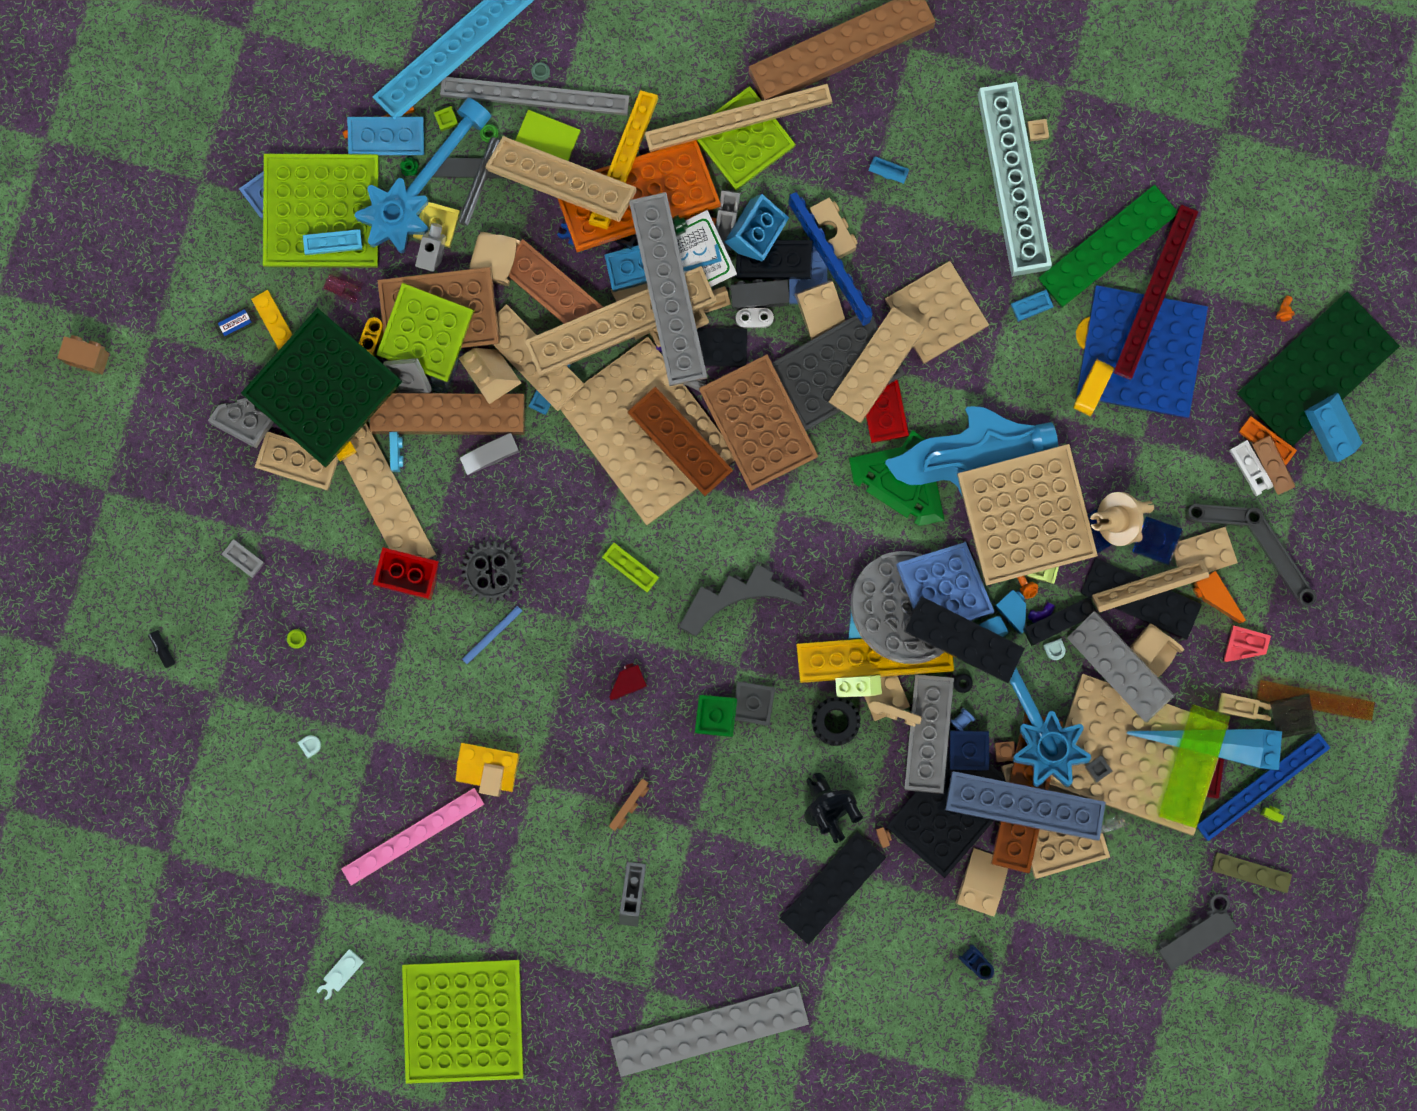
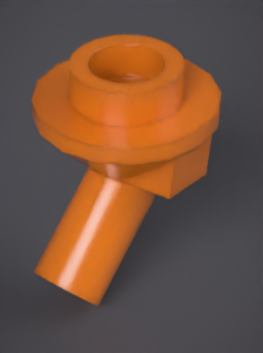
[1276,296,1295,322]
[1017,576,1038,599]

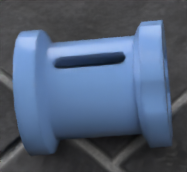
[950,708,975,731]

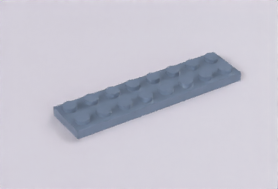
[945,771,1106,841]

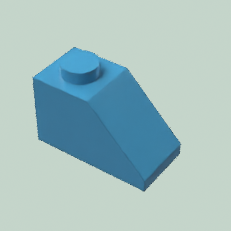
[994,590,1026,634]

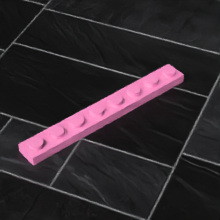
[341,788,485,885]

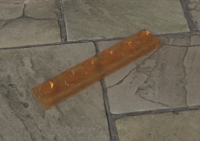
[1256,680,1375,721]

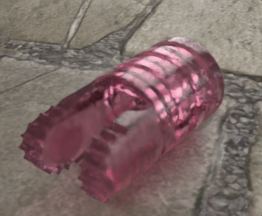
[324,274,361,303]

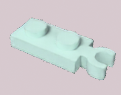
[317,949,364,1000]

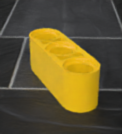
[359,317,384,357]
[1073,359,1114,416]

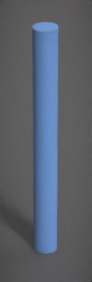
[462,606,522,664]

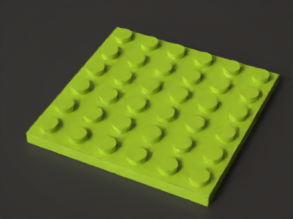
[263,154,379,268]
[402,960,524,1084]

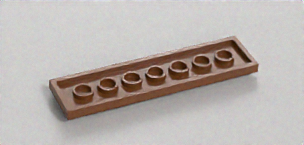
[991,712,1063,874]

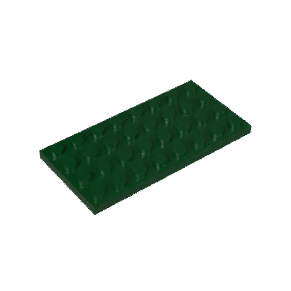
[1237,291,1400,447]

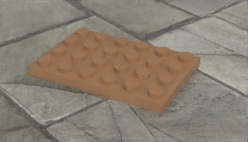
[377,267,500,348]
[699,355,818,491]

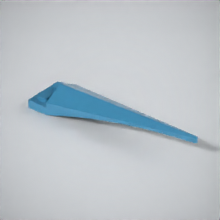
[1127,729,1282,771]

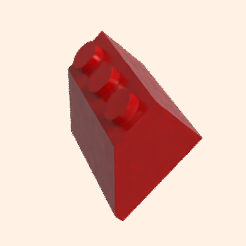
[373,547,439,600]

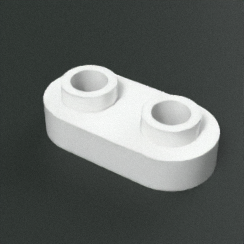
[736,308,774,328]

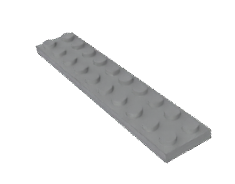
[629,192,707,387]
[611,986,809,1077]

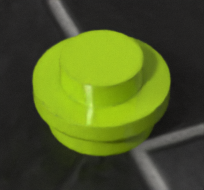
[287,629,306,649]

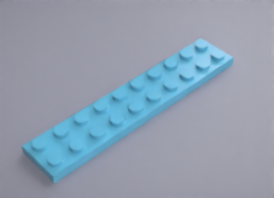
[373,0,534,120]

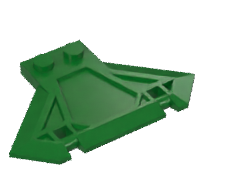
[849,430,945,526]

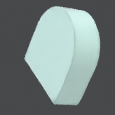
[1043,638,1066,660]
[297,735,321,759]

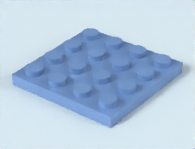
[896,542,994,621]

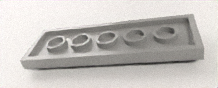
[1067,611,1175,722]
[904,674,954,794]

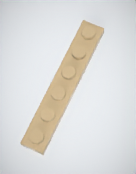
[1092,560,1209,612]

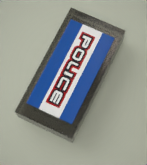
[214,306,257,341]

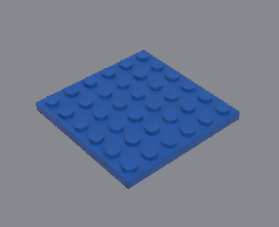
[1076,285,1208,418]

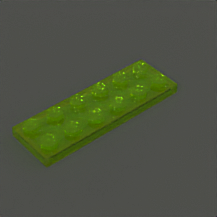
[1158,704,1230,828]

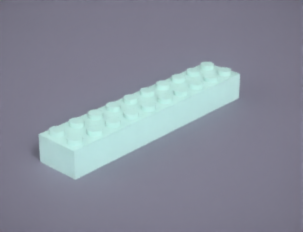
[977,82,1052,277]

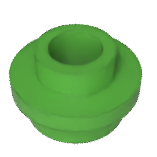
[480,124,499,143]

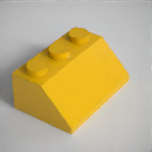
[456,743,520,792]

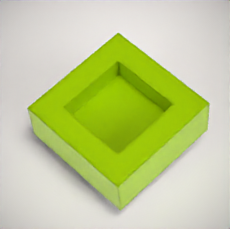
[434,106,458,132]
[1260,806,1284,823]

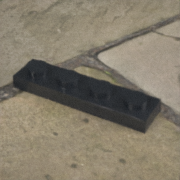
[1023,597,1097,646]

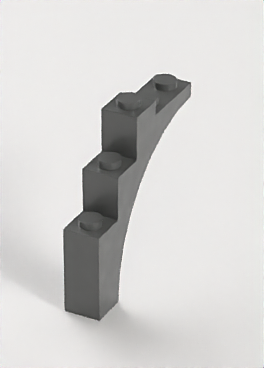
[679,563,804,637]

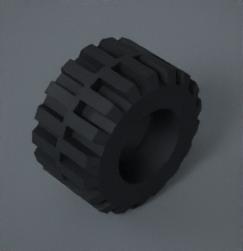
[811,697,861,746]

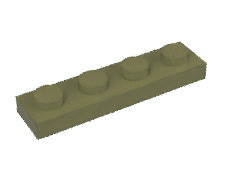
[1211,852,1292,893]

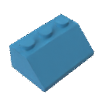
[724,194,789,261]
[1305,393,1362,462]

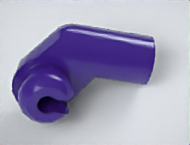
[1028,602,1055,623]

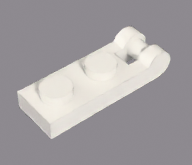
[1229,440,1273,496]

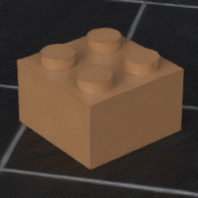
[57,335,110,375]

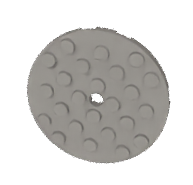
[851,551,944,664]

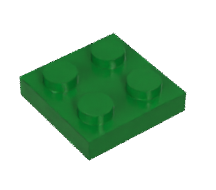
[695,695,737,737]

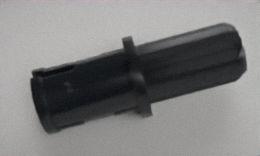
[148,630,175,668]

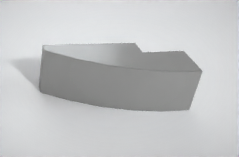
[716,189,741,251]
[460,433,519,475]

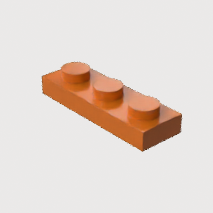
[1238,416,1297,465]

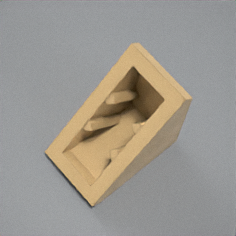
[479,763,504,797]

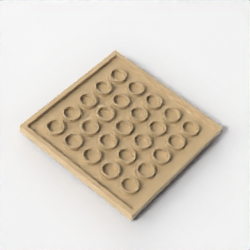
[957,444,1098,586]

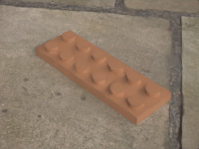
[508,239,603,324]

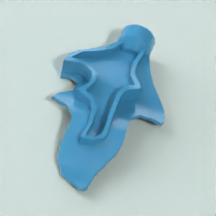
[885,406,1058,498]

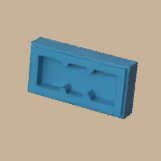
[868,157,909,184]
[1011,290,1054,322]

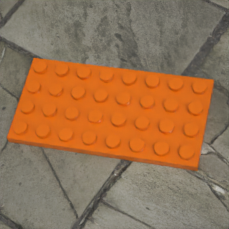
[557,140,721,252]

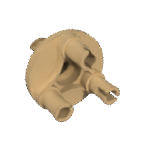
[1090,492,1154,546]

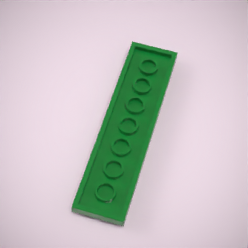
[1038,185,1178,308]

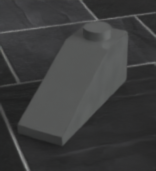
[619,862,646,927]

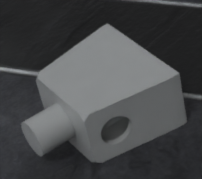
[415,223,446,271]

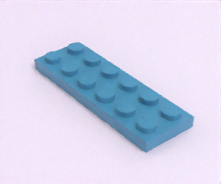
[604,244,722,292]

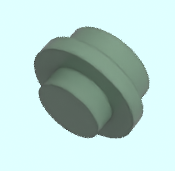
[531,62,550,81]

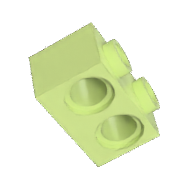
[835,675,882,697]

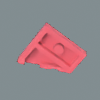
[1223,625,1271,662]

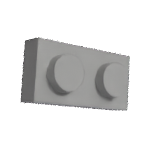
[222,539,265,578]

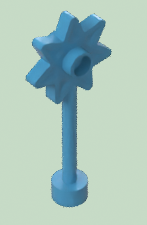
[355,97,492,253]
[979,616,1091,787]

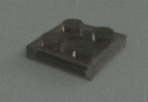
[1270,694,1317,738]

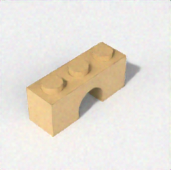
[809,197,858,259]

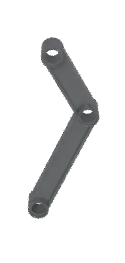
[1185,504,1317,607]

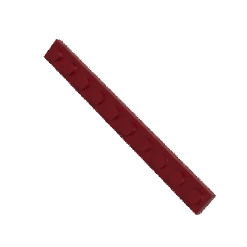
[1113,205,1199,380]

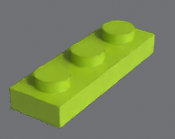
[602,543,659,593]

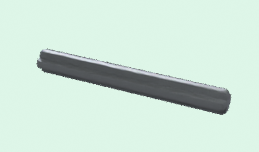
[458,137,500,226]

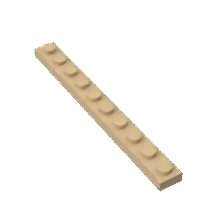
[645,84,832,152]

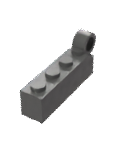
[1156,893,1237,970]

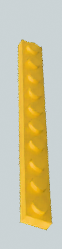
[251,290,357,462]

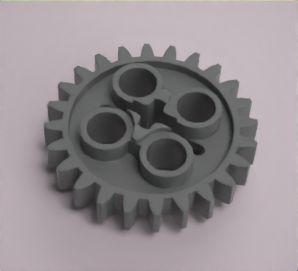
[460,541,523,603]

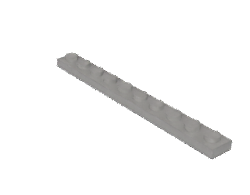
[440,77,630,116]

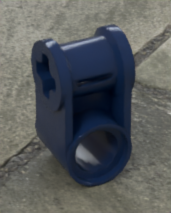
[958,944,994,980]

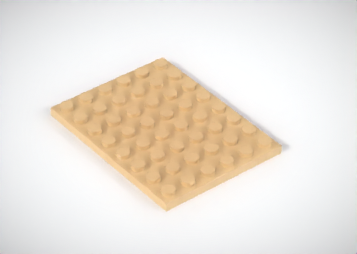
[560,337,735,526]
[1049,674,1229,836]

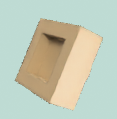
[1027,119,1049,142]

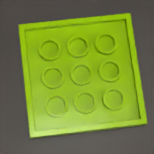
[697,86,796,191]
[376,283,474,382]

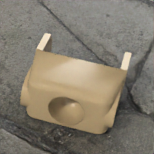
[469,232,520,286]
[1130,623,1184,677]

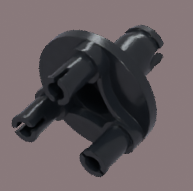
[804,773,863,843]

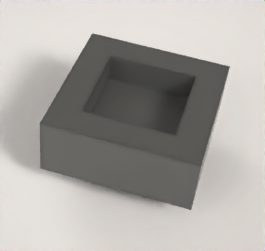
[1085,755,1113,783]

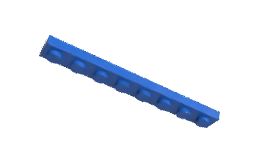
[788,192,873,326]
[1196,733,1330,841]

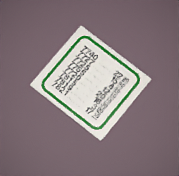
[676,210,737,287]

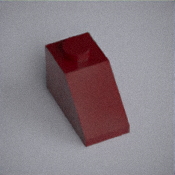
[609,663,647,701]

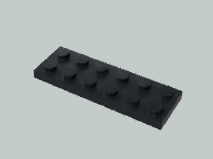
[1080,558,1202,640]
[904,596,1025,683]
[780,832,886,945]

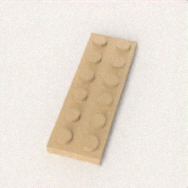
[493,304,585,411]
[829,307,925,424]

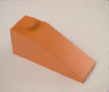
[1193,571,1246,624]

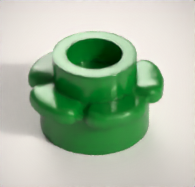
[400,158,419,176]

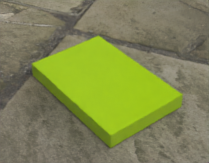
[515,110,581,161]

